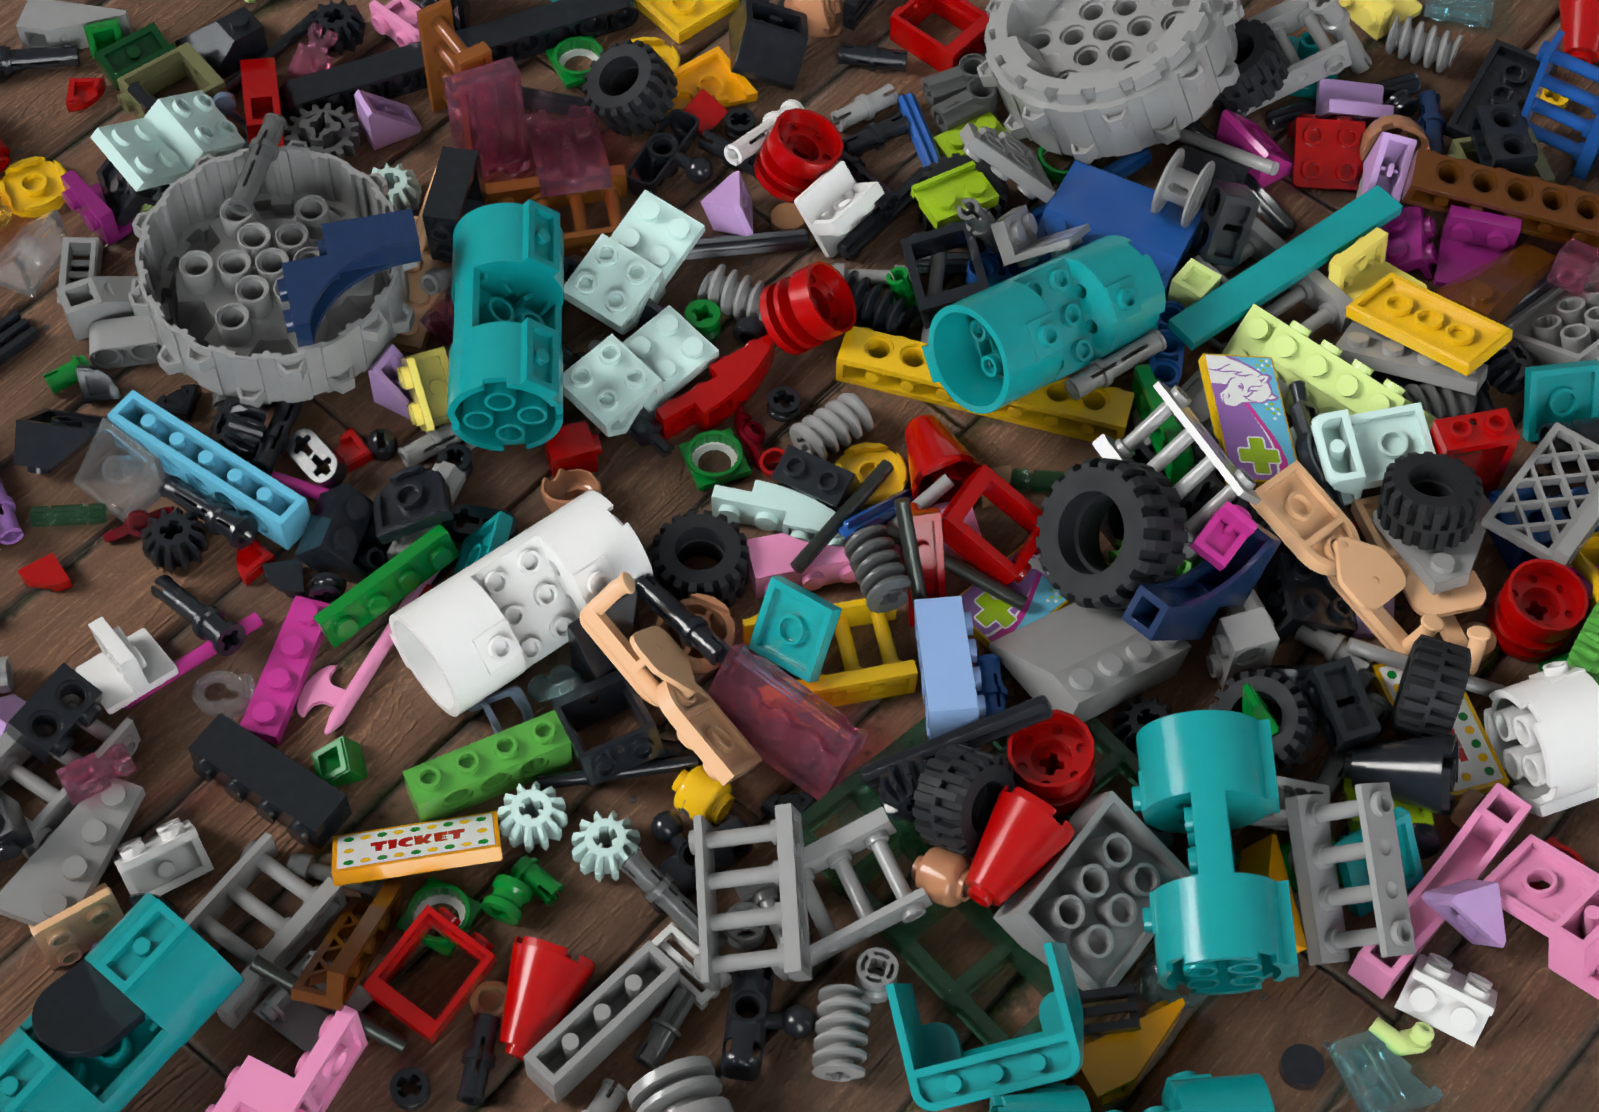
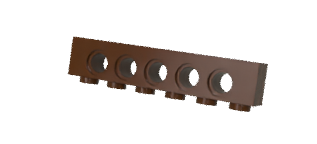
[1401,149,1599,252]

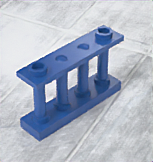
[1521,30,1599,181]

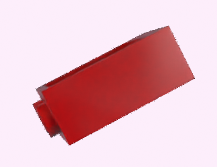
[889,0,989,72]
[1430,408,1520,492]
[941,464,1043,585]
[362,904,497,1045]

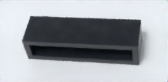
[188,713,352,850]

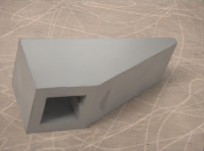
[16,0,133,50]
[55,276,139,342]

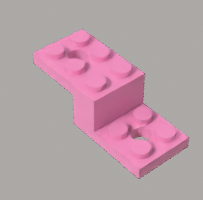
[1483,834,1599,1000]
[205,1005,368,1112]

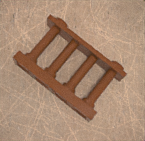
[416,0,502,157]
[485,164,628,258]

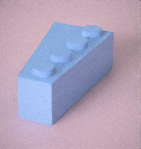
[914,596,986,750]

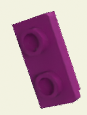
[60,169,134,246]
[1380,205,1438,280]

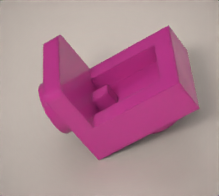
[1189,501,1258,571]

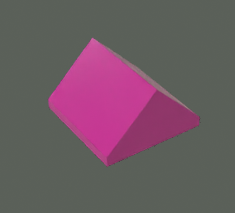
[1216,109,1293,188]

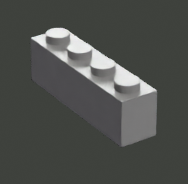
[523,940,680,1105]

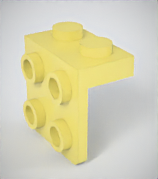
[1338,0,1422,41]
[1328,227,1427,300]
[396,346,450,432]

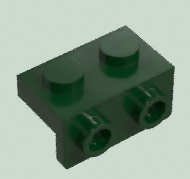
[94,22,176,91]

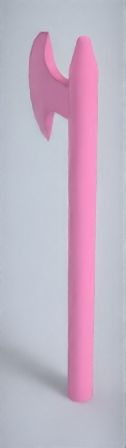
[297,571,440,736]

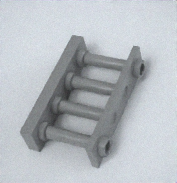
[1220,0,1352,117]
[1194,216,1354,334]
[1092,381,1261,563]
[0,694,141,860]
[1284,782,1416,966]
[688,803,812,991]
[734,807,933,982]
[184,832,347,1030]

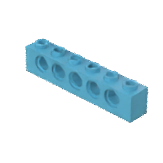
[107,390,311,550]

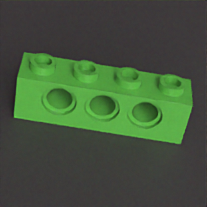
[403,710,573,822]

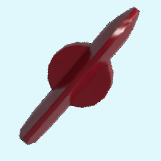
[734,406,766,470]
[102,506,175,543]

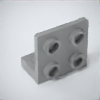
[990,205,1091,268]

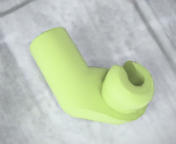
[1366,1017,1435,1056]

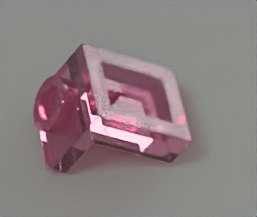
[1547,238,1599,295]

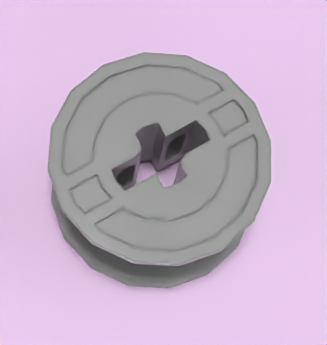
[1151,147,1215,228]

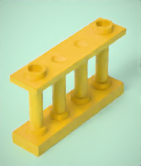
[742,598,918,720]

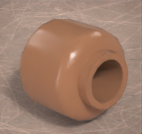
[911,847,972,907]

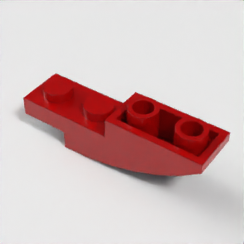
[240,57,285,147]
[656,334,774,440]

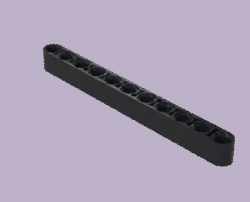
[279,0,639,118]

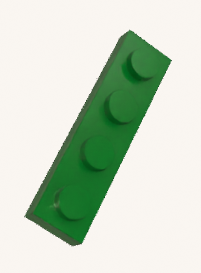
[1131,364,1194,484]
[313,524,460,648]

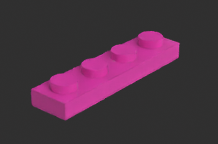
[240,595,330,745]

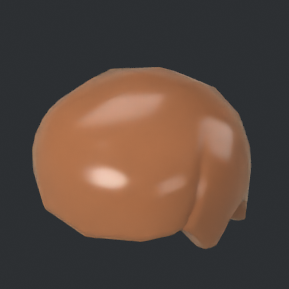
[541,468,602,513]

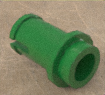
[886,267,918,310]
[42,354,89,395]
[510,855,565,906]

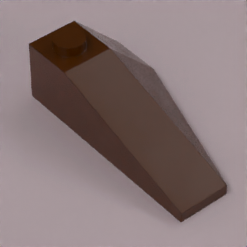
[1435,242,1557,324]

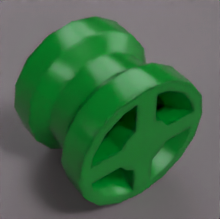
[684,299,721,343]
[481,874,533,925]

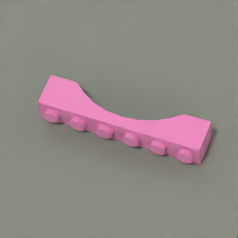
[747,501,982,599]
[1348,782,1532,1000]

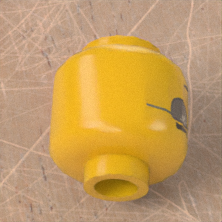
[672,765,735,824]

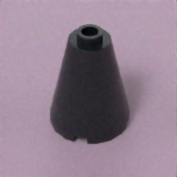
[1344,734,1459,817]

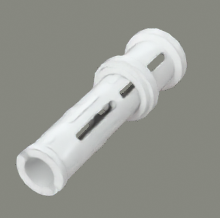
[724,99,805,166]

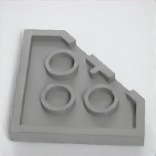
[959,123,1056,204]
[1372,495,1493,595]

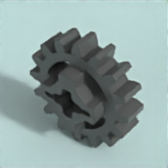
[284,103,361,161]

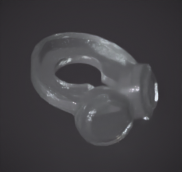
[192,670,255,720]

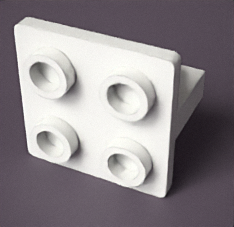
[794,161,884,258]
[76,617,179,714]
[112,818,214,896]
[1394,953,1498,1047]

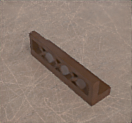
[291,880,403,1011]

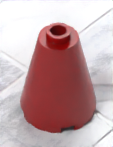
[1558,0,1599,65]
[905,414,982,508]
[965,785,1075,908]
[499,936,596,1061]

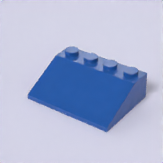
[1036,160,1204,301]

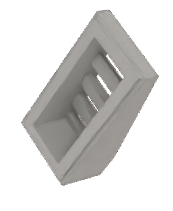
[57,237,104,306]

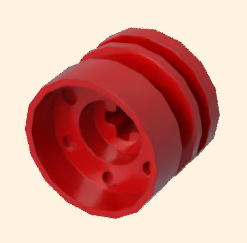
[753,108,844,203]
[759,261,857,356]
[1486,559,1589,662]
[1008,710,1096,818]

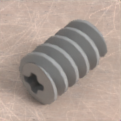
[1385,13,1463,73]
[697,263,764,321]
[789,393,874,460]
[811,984,871,1082]

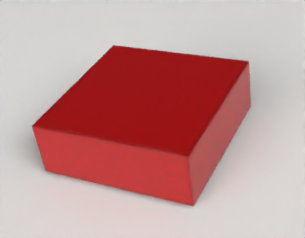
[683,88,728,138]

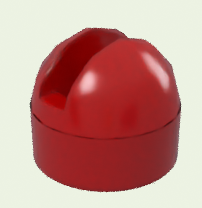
[759,447,785,480]

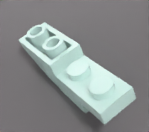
[711,480,845,546]

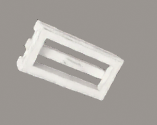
[651,922,732,1010]

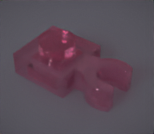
[287,22,338,78]
[56,743,137,805]

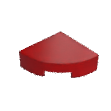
[66,78,106,112]
[336,428,373,475]
[236,539,276,586]
[17,552,73,591]

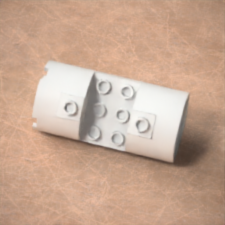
[389,490,654,717]
[1484,661,1599,817]

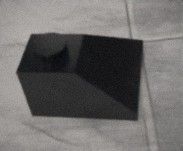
[175,6,268,79]
[14,408,112,474]
[567,589,640,683]

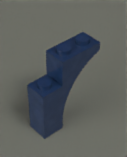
[277,208,422,347]
[1122,519,1281,641]

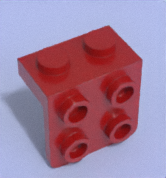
[1287,114,1365,191]

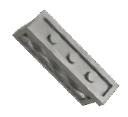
[1480,422,1599,567]

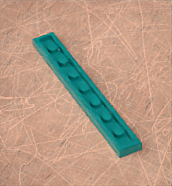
[1167,185,1403,350]

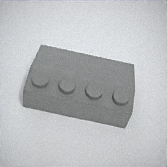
[1502,261,1599,366]
[988,602,1192,723]
[993,790,1191,1003]

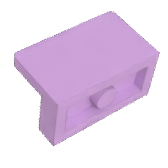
[1315,78,1394,125]

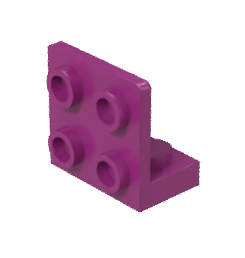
[1433,205,1522,287]

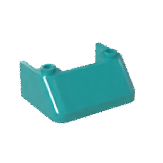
[885,942,1084,1111]

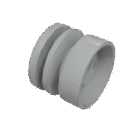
[627,1056,734,1112]

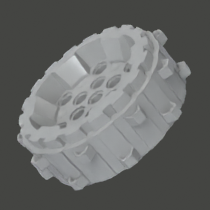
[977,0,1245,164]
[127,140,418,408]

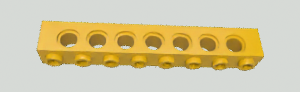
[836,326,1135,442]

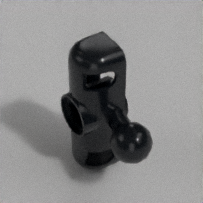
[626,109,713,197]
[641,810,754,914]
[720,967,816,1081]

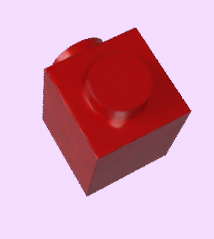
[544,420,602,479]

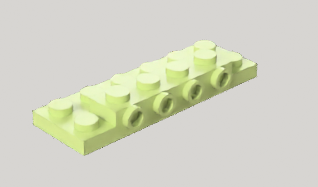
[1221,304,1437,432]

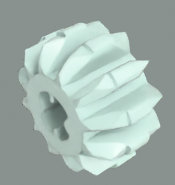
[371,162,422,211]
[497,781,568,854]
[571,810,641,882]

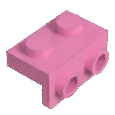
[369,0,421,47]

